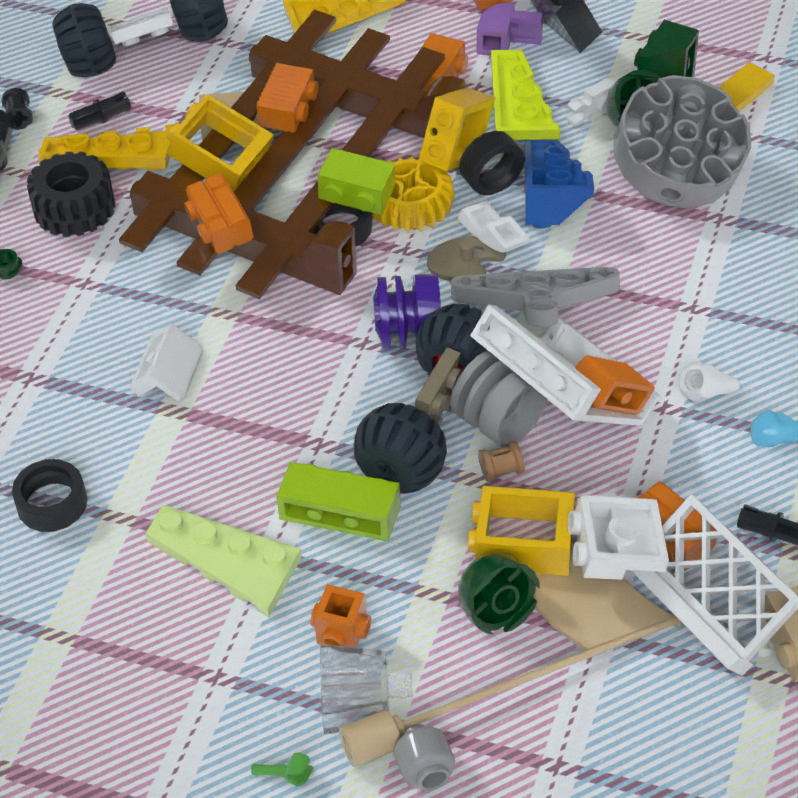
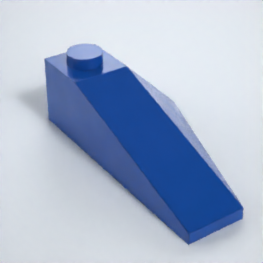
[524,139,594,229]

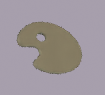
[427,236,506,281]

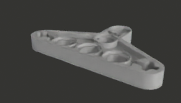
[451,267,620,327]

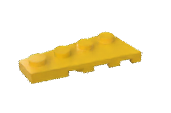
[283,0,406,35]
[38,124,174,171]

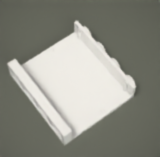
[470,304,660,426]

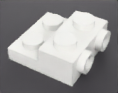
[568,495,669,580]

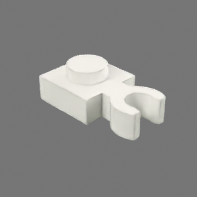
[566,77,615,127]

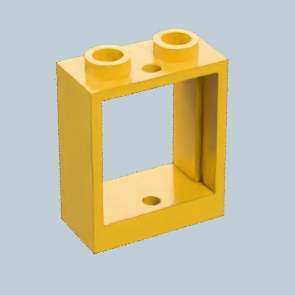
[418,87,496,171]
[167,94,274,192]
[468,486,575,576]

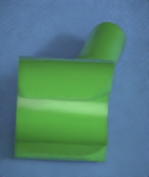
[251,752,313,786]

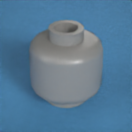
[394,726,455,791]

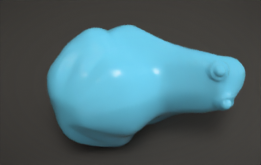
[751,410,798,447]

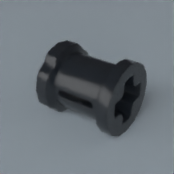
[1,88,33,130]

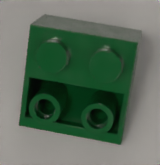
[634,19,699,78]

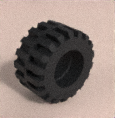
[27,151,115,237]

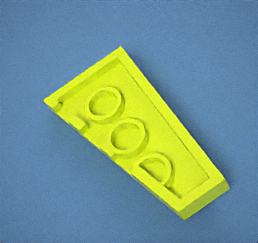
[491,50,560,140]

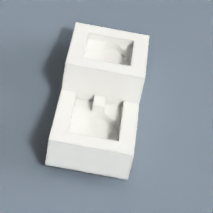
[458,200,530,253]

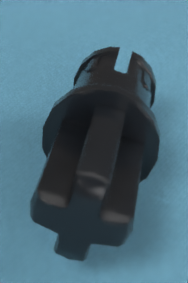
[68,91,131,130]
[737,504,798,545]

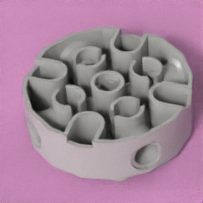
[614,75,751,209]

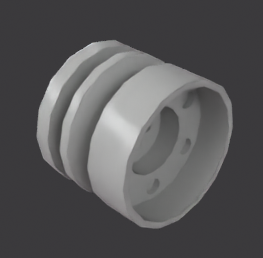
[450,350,547,448]

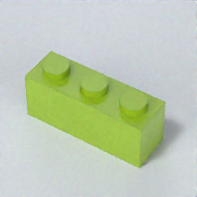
[276,461,401,542]

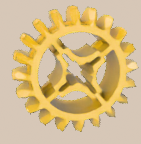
[372,156,455,233]

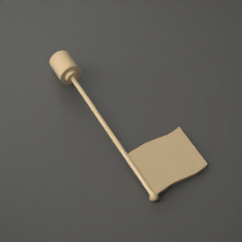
[339,549,682,767]

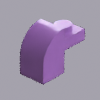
[477,2,543,56]

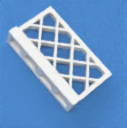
[631,494,798,676]

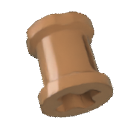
[478,441,525,482]

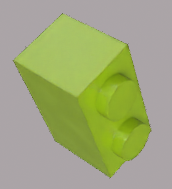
[318,148,395,215]

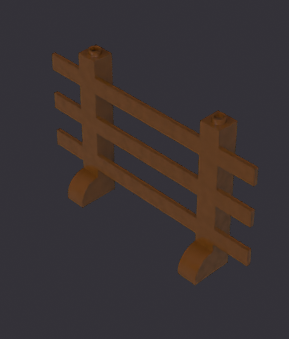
[119,10,465,299]

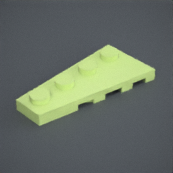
[146,505,302,617]

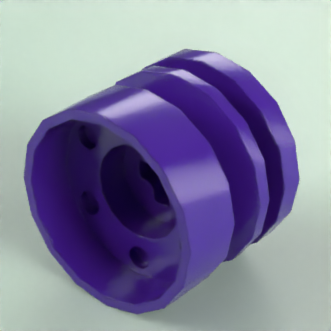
[373,273,441,351]

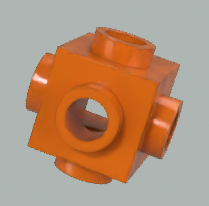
[310,584,372,653]

